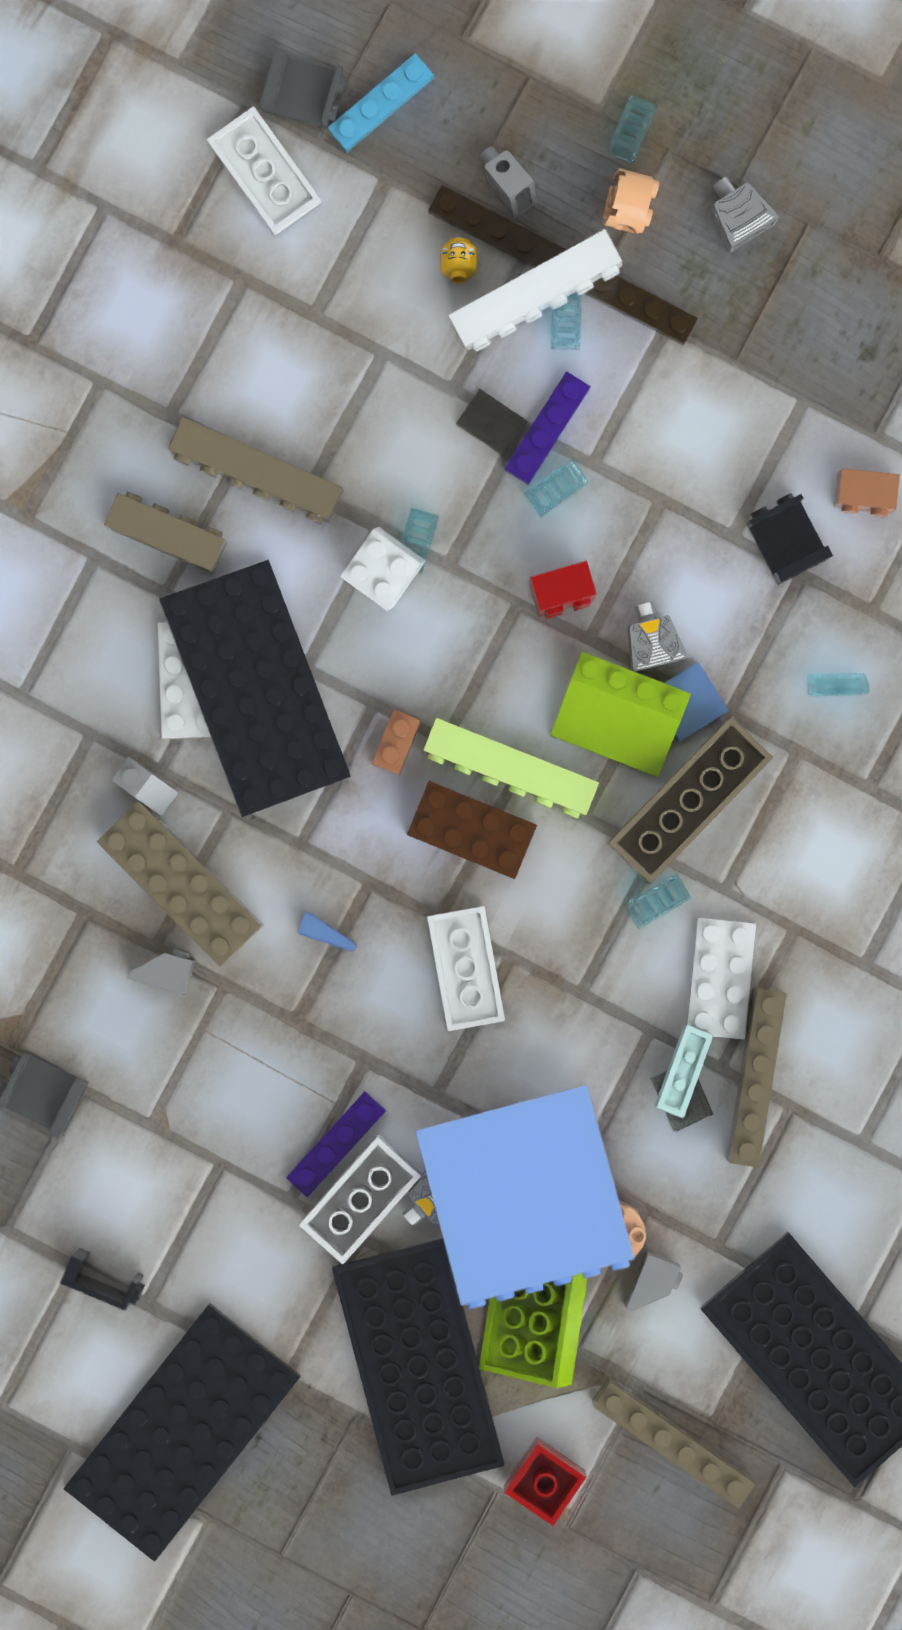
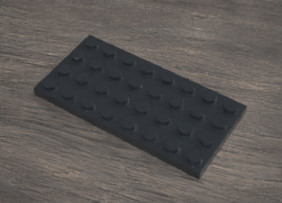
[159,559,351,818]
[700,1231,902,1488]
[332,1237,505,1496]
[63,1303,301,1562]

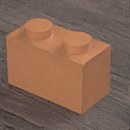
[834,468,900,517]
[372,709,421,776]

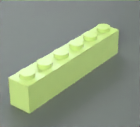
[423,718,599,819]

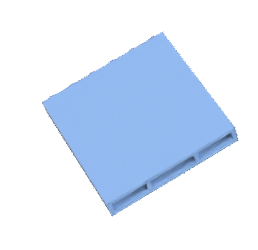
[416,1085,635,1309]

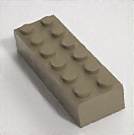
[607,717,774,884]
[97,801,264,967]

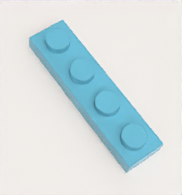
[328,53,434,152]

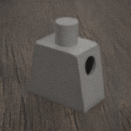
[480,146,537,219]

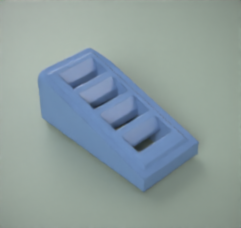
[298,911,356,951]

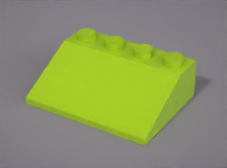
[550,652,691,778]
[479,1273,588,1388]

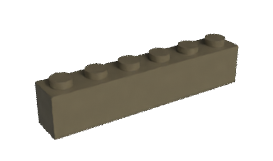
[168,417,344,524]
[727,987,787,1168]
[592,1376,756,1509]

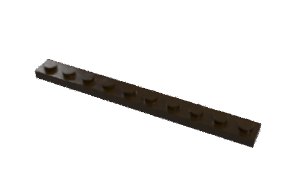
[428,185,698,346]

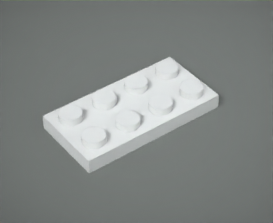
[207,106,321,236]
[158,622,211,739]
[427,906,505,1031]
[687,918,756,1040]

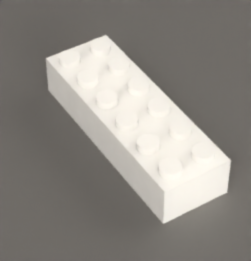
[449,229,623,352]

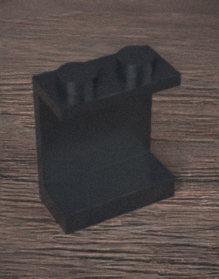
[746,493,833,585]
[60,1248,145,1311]

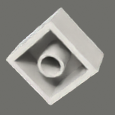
[340,527,426,611]

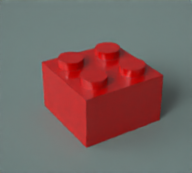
[529,560,597,619]
[504,1437,587,1526]

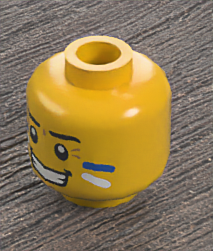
[440,237,478,284]

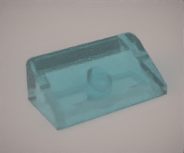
[807,673,870,696]

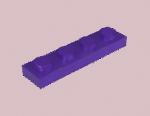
[504,371,591,486]
[286,1091,386,1198]

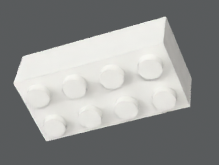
[299,1134,422,1264]

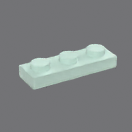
[654,1025,714,1118]

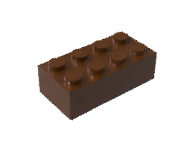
[407,781,537,879]

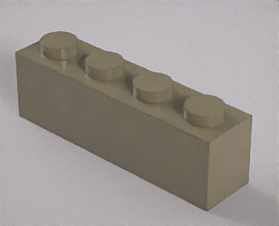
[104,492,227,574]

